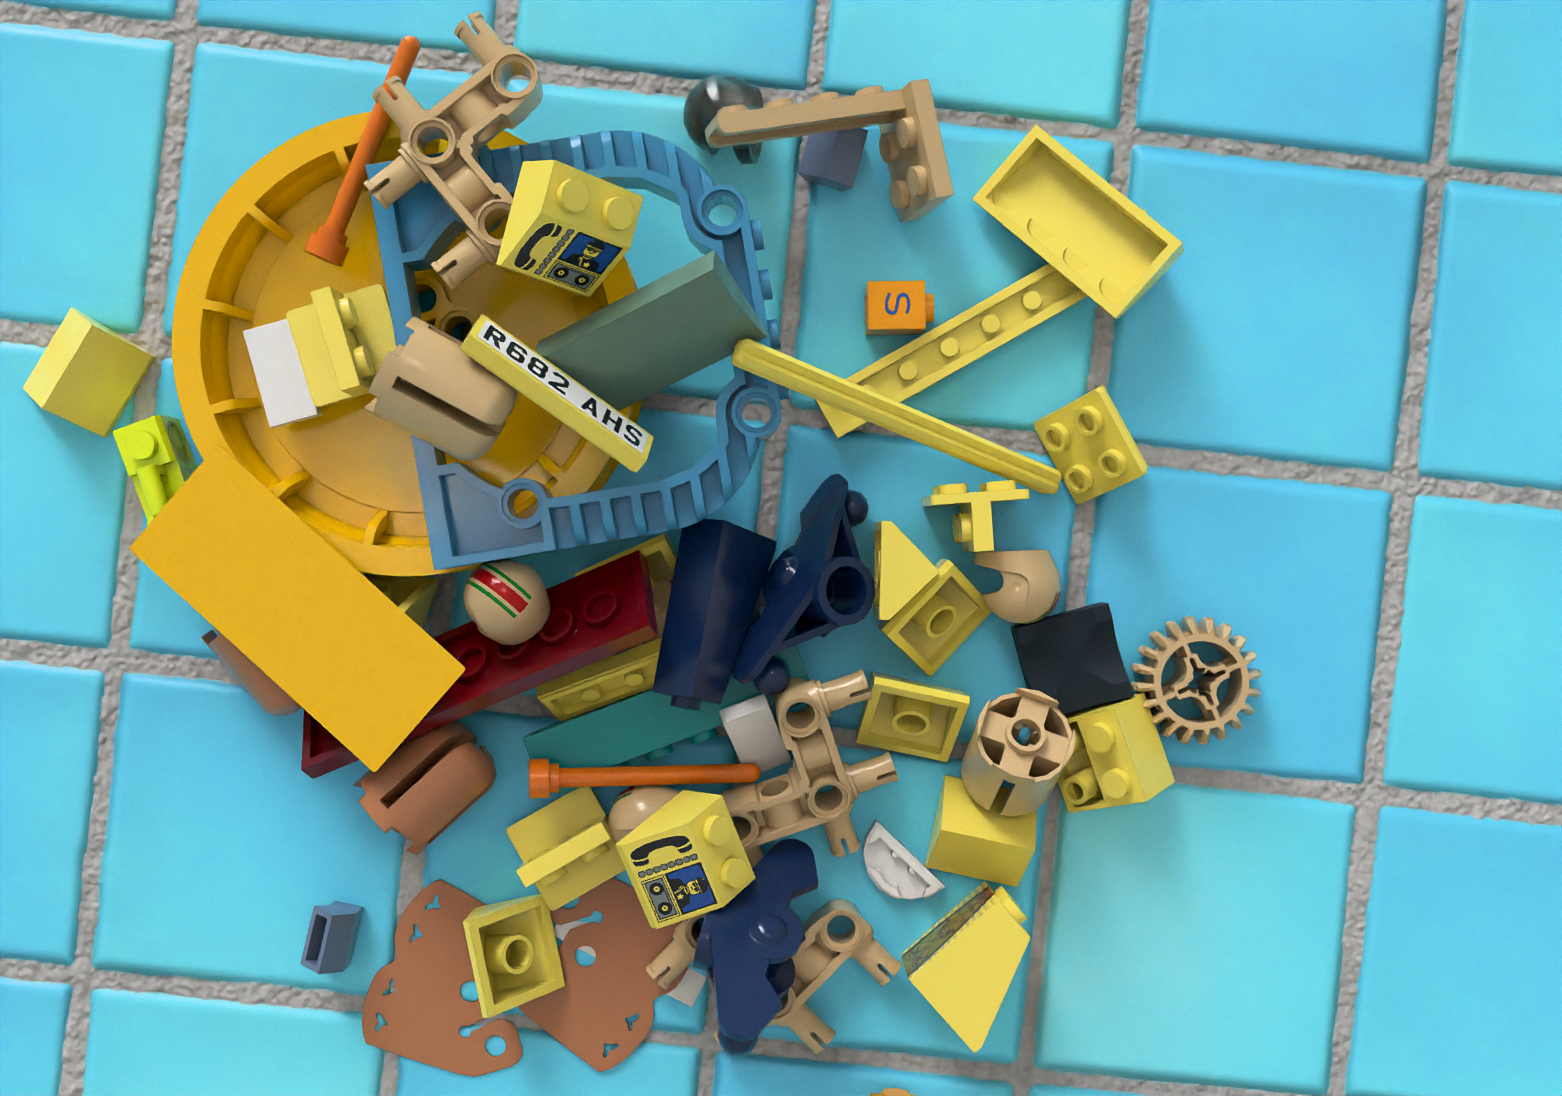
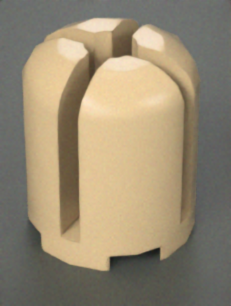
[364,316,518,460]
[961,688,1075,817]

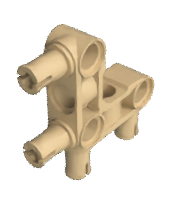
[363,11,543,291]
[719,669,899,869]
[645,899,902,1055]

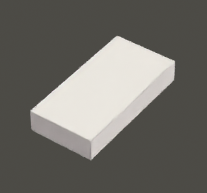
[243,319,323,428]
[719,694,792,773]

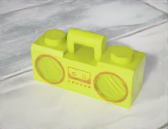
[112,415,197,526]

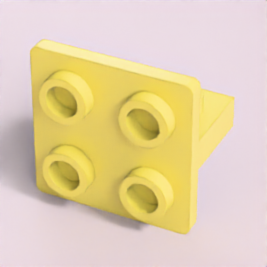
[286,284,396,408]
[1034,385,1148,504]
[922,480,1030,552]
[506,787,626,911]

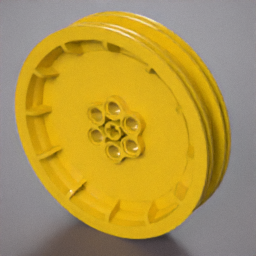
[172,111,643,577]

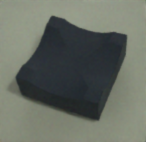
[1010,602,1133,715]

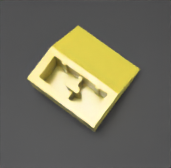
[1057,692,1175,813]

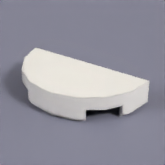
[863,819,945,900]

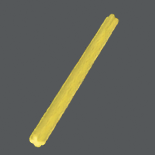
[731,338,1062,494]

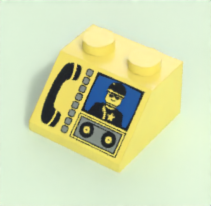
[496,160,644,297]
[615,790,756,929]

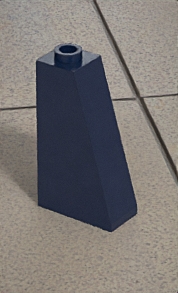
[652,519,777,711]

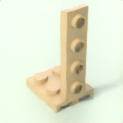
[704,79,954,222]

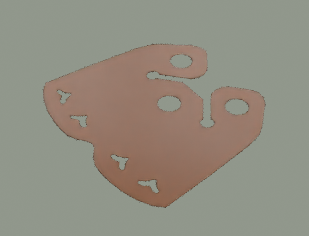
[517,877,698,1072]
[362,879,523,1077]

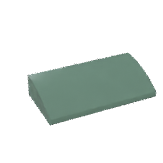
[536,250,768,411]

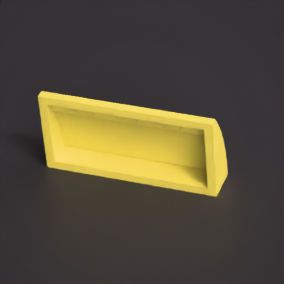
[972,125,1184,320]

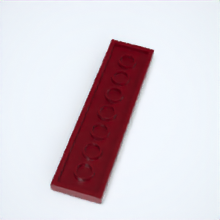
[301,550,658,779]

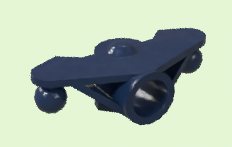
[732,474,875,696]
[693,839,819,1056]

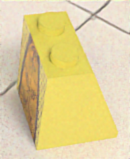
[901,880,1031,1054]

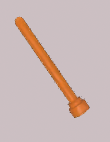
[303,35,420,267]
[529,758,761,798]

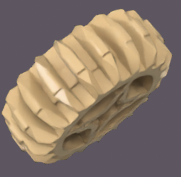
[1130,616,1262,745]

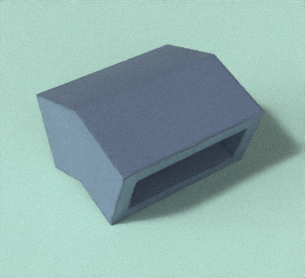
[798,128,868,191]
[300,901,364,974]

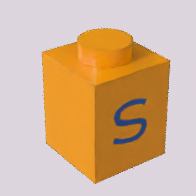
[865,280,934,336]

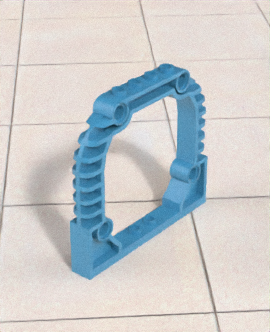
[366,130,789,570]

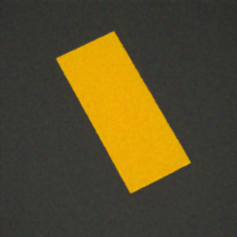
[129,445,465,772]

